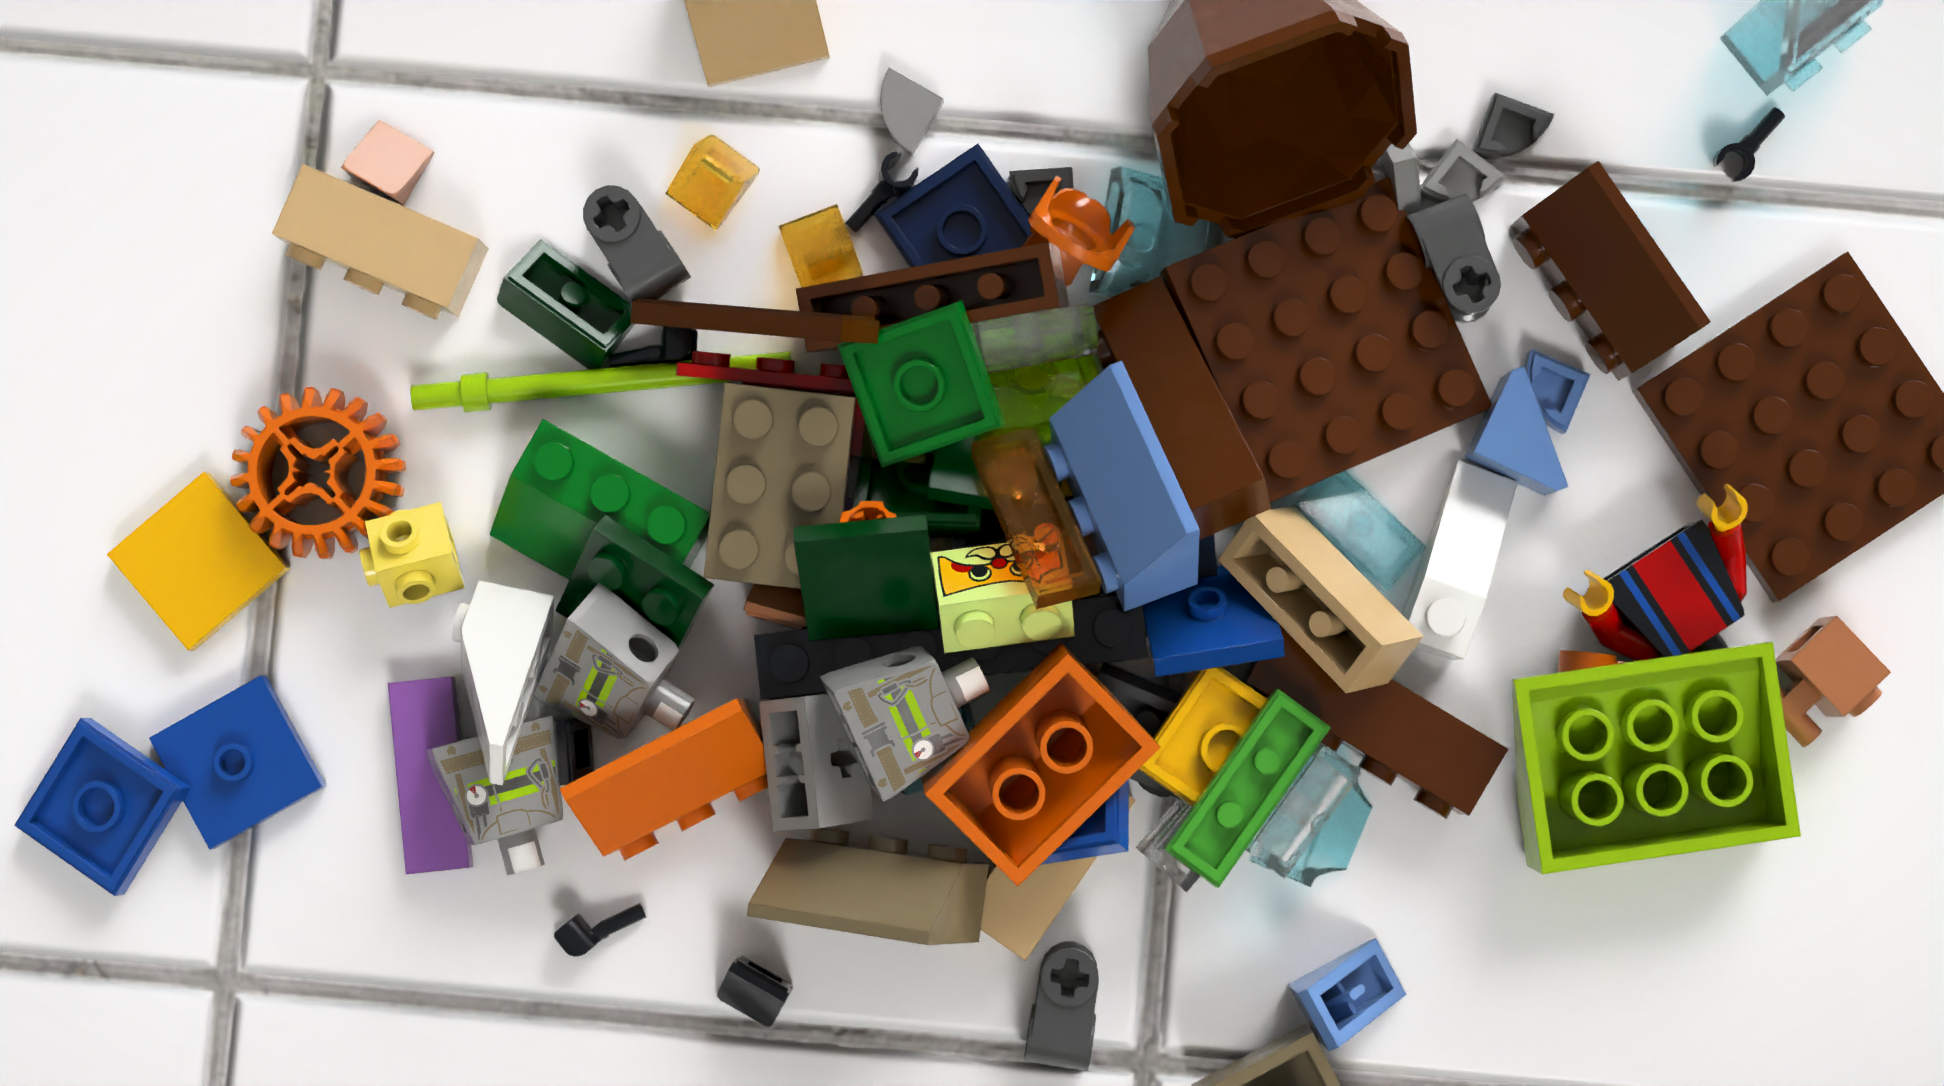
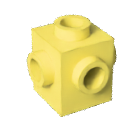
[359,502,465,608]

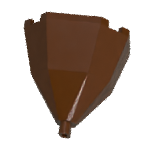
[1148,0,1417,239]

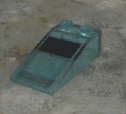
[1720,0,1884,96]

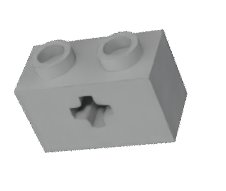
[759,694,874,832]

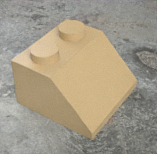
[684,0,830,87]

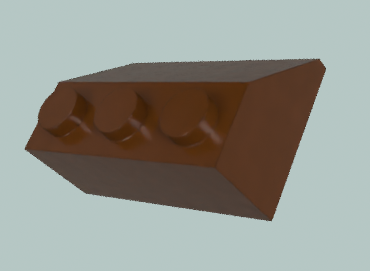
[1511,161,1711,381]

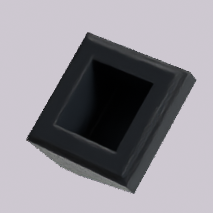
[552,716,595,785]
[717,956,793,1027]

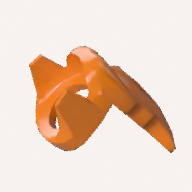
[1022,175,1135,324]

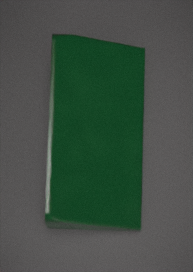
[497,239,635,369]

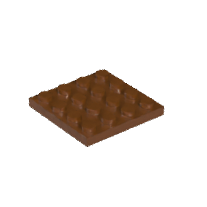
[1160,177,1492,503]
[1632,251,1944,603]

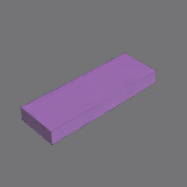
[388,676,473,874]

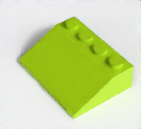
[1512,642,1801,874]

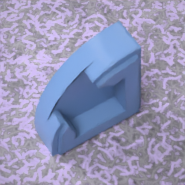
[1524,350,1591,434]

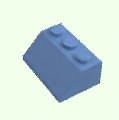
[1043,361,1200,612]

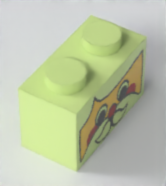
[931,536,1075,653]

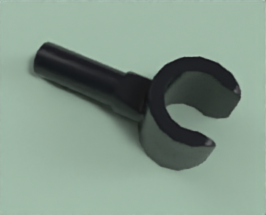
[1713,107,1785,183]
[845,151,919,233]
[609,326,698,367]
[554,903,647,957]

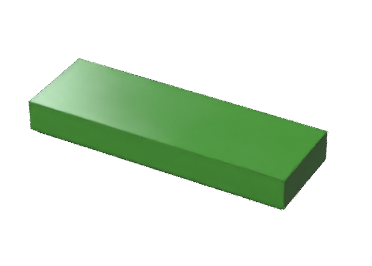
[1162,689,1331,888]

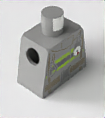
[533,583,696,739]
[820,646,990,802]
[425,715,563,875]

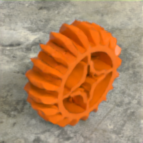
[230,387,406,560]

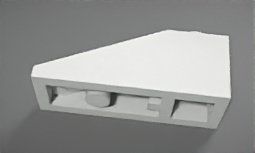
[1402,460,1518,660]
[452,580,554,786]

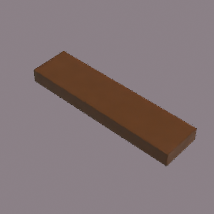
[631,298,879,344]

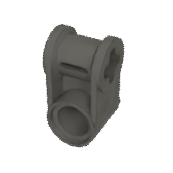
[583,185,691,302]
[1405,194,1501,323]
[1024,941,1099,1071]

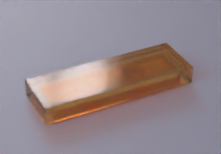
[971,427,1101,609]

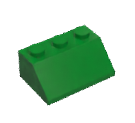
[489,419,710,580]

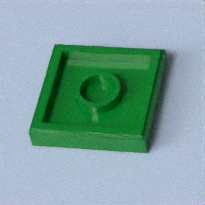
[837,300,1006,467]

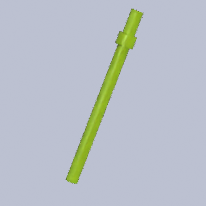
[410,351,792,412]

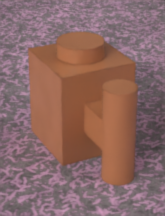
[1776,616,1891,747]

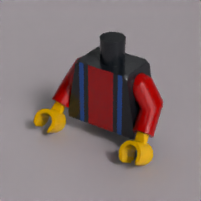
[1563,484,1748,661]

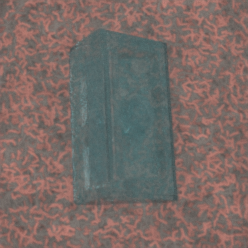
[1290,471,1426,593]

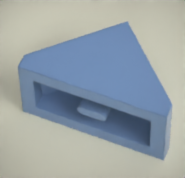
[1463,366,1569,496]
[1288,938,1407,1051]

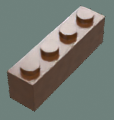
[796,242,1069,352]
[1088,276,1271,540]
[1242,624,1508,819]

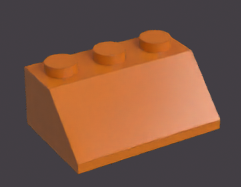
[921,642,1161,886]
[559,698,768,861]

